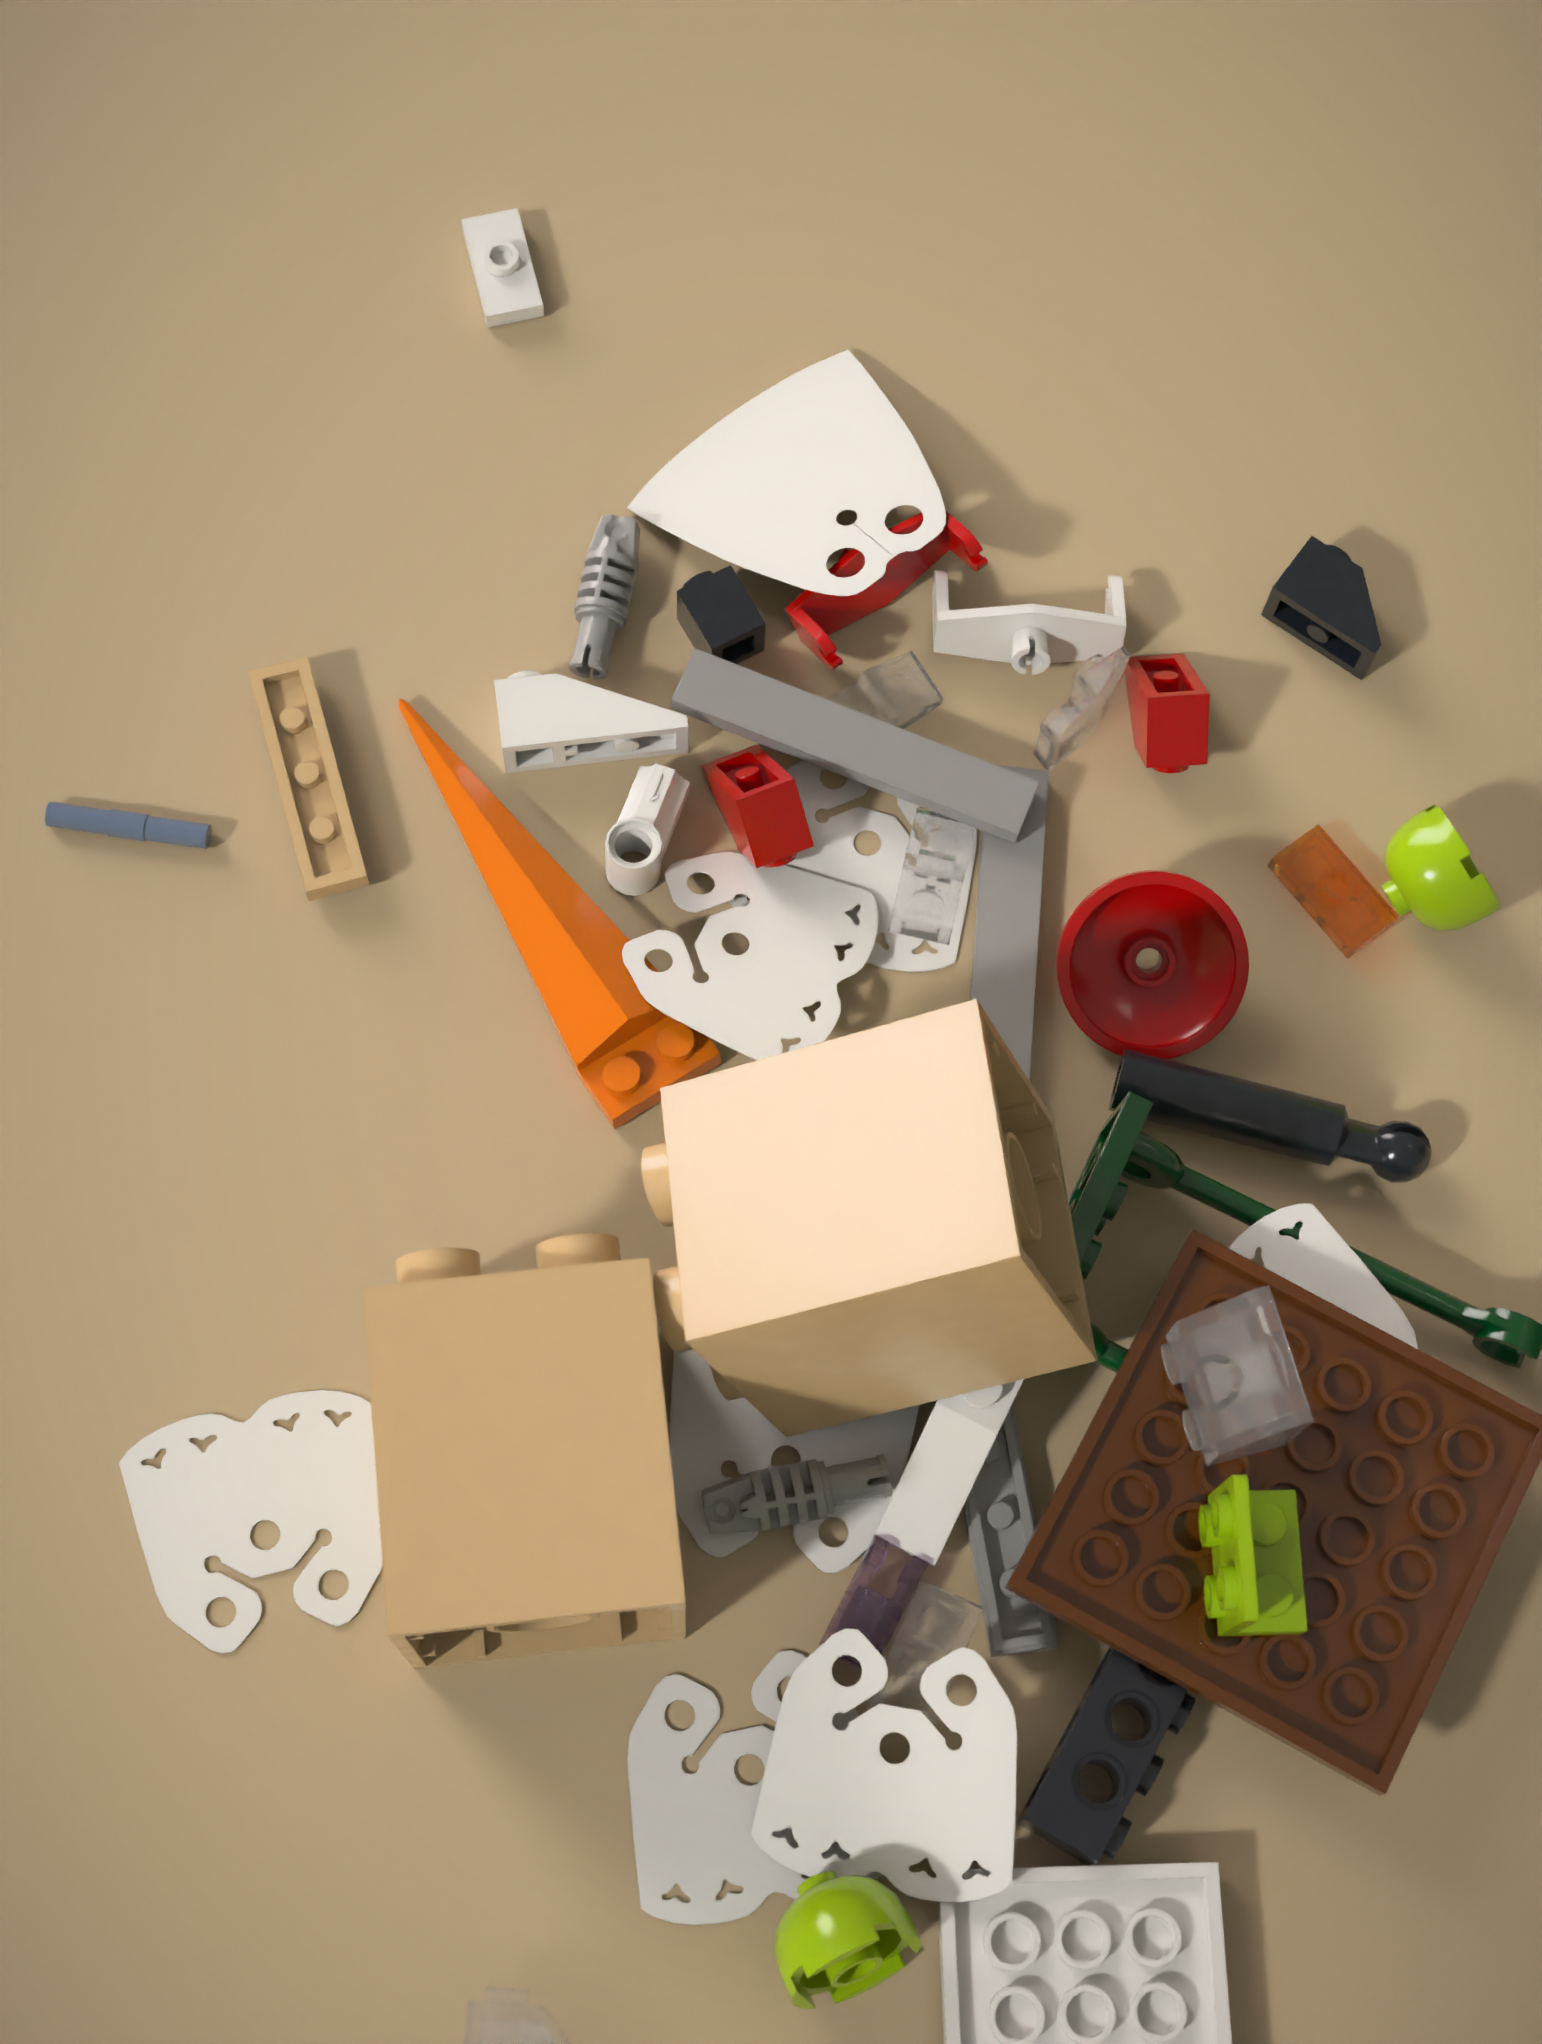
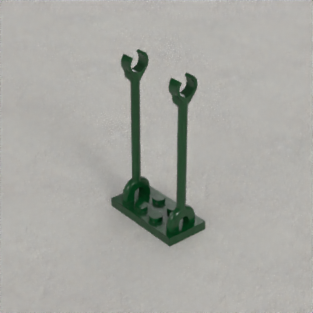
[1068,1091,1542,1373]

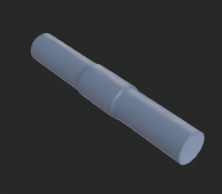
[45,802,212,849]

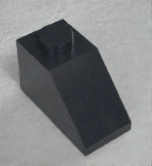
[1261,536,1381,680]

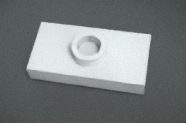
[461,208,544,328]

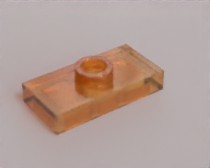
[1267,824,1399,959]

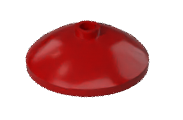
[1056,870,1249,1059]

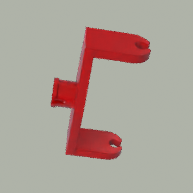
[785,510,988,671]

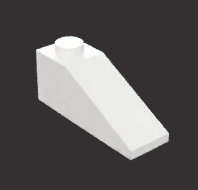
[494,671,688,773]
[874,1379,1024,1567]

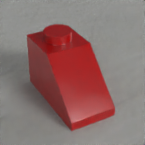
[1124,654,1210,773]
[701,744,814,868]

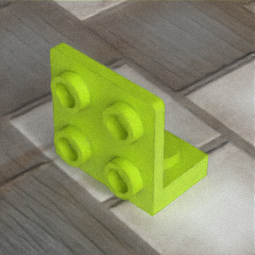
[1199,1475,1308,1636]

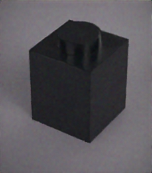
[677,565,766,664]

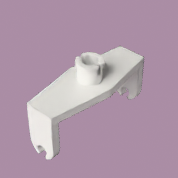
[932,570,1127,675]

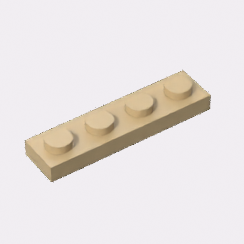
[248,656,370,901]

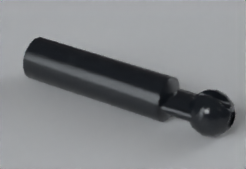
[1109,1049,1432,1183]

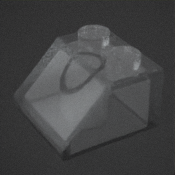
[1161,1285,1314,1466]

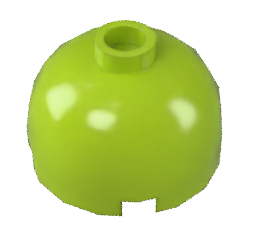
[1381,804,1500,931]
[775,1871,921,2010]

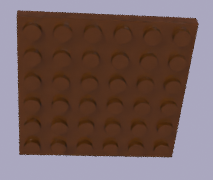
[1005,1229,1542,1796]

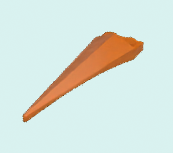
[398,698,722,1130]

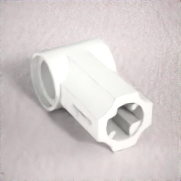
[605,763,691,896]

